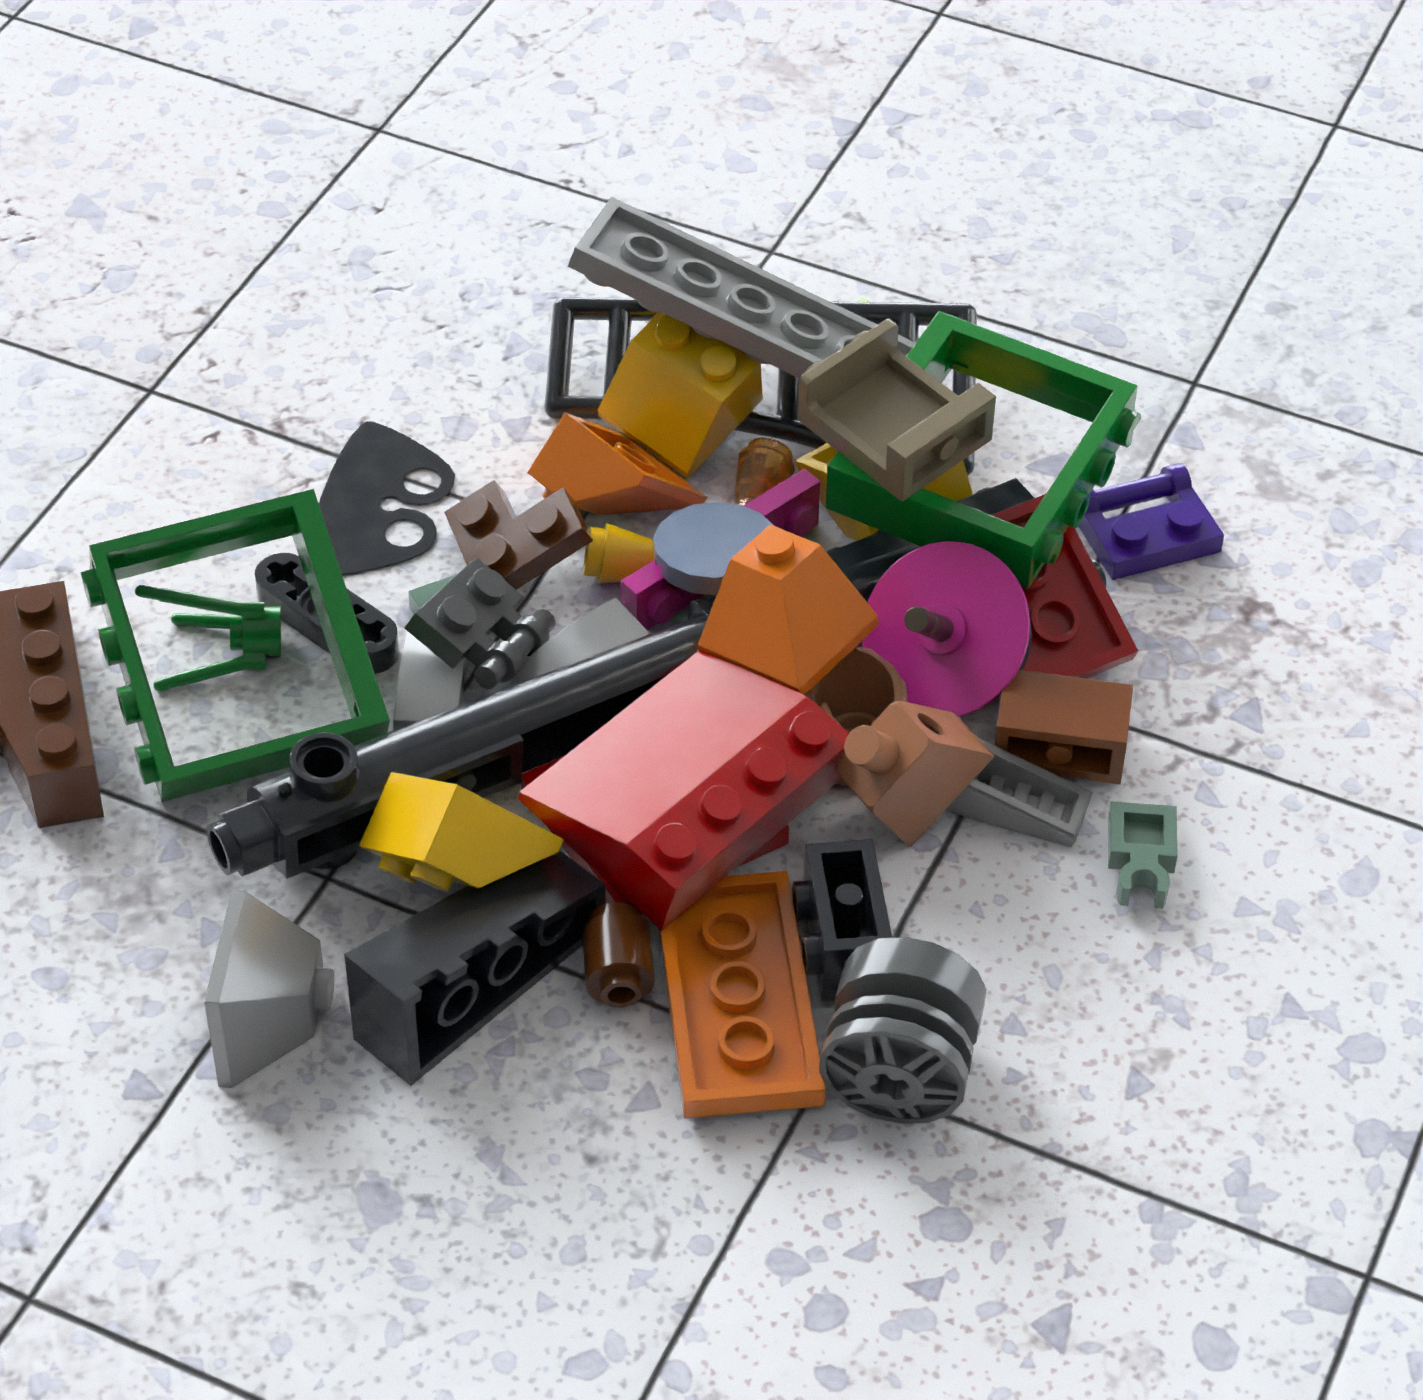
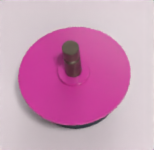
[862,541,1032,717]

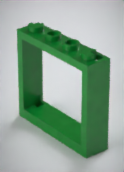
[826,311,1141,589]
[80,489,390,802]

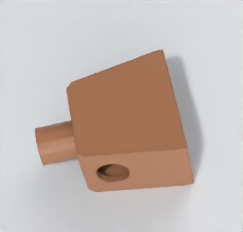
[835,700,994,847]

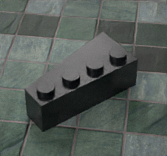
[344,850,605,1086]

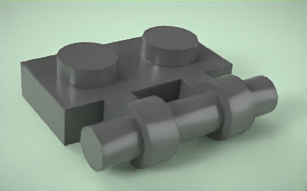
[404,557,556,689]

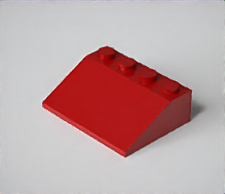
[518,650,849,931]

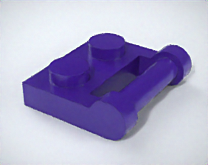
[1078,463,1224,580]

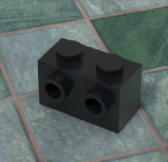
[792,839,892,1002]

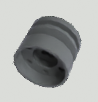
[819,937,987,1124]

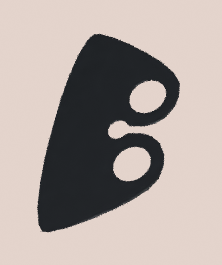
[319,421,455,575]

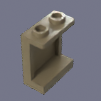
[798,319,996,502]

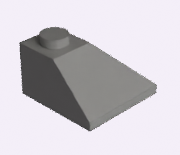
[204,890,334,1088]

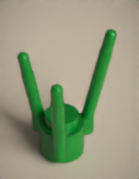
[135,585,281,691]

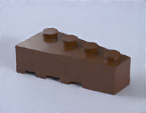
[0,581,104,828]

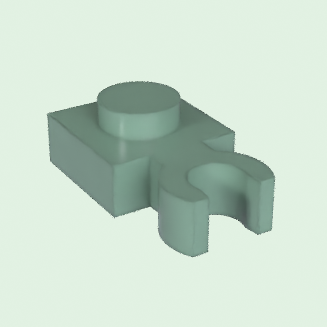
[1108,801,1178,909]

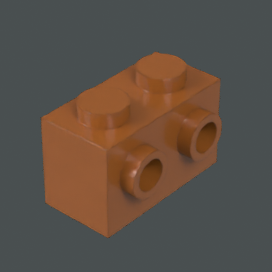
[994,670,1133,785]

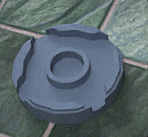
[653,502,774,596]

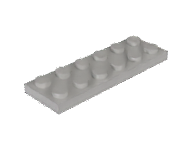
[567,196,915,379]

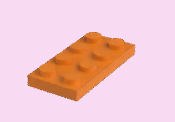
[658,871,825,1119]

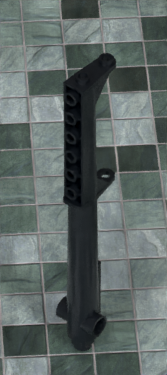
[206,478,1107,879]

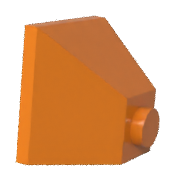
[527,412,708,515]
[698,525,879,695]

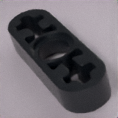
[254,553,399,674]

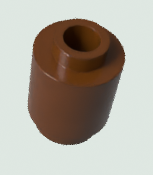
[582,902,655,1008]

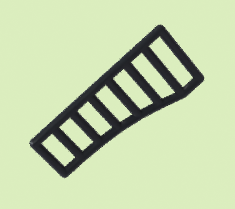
[544,297,977,476]

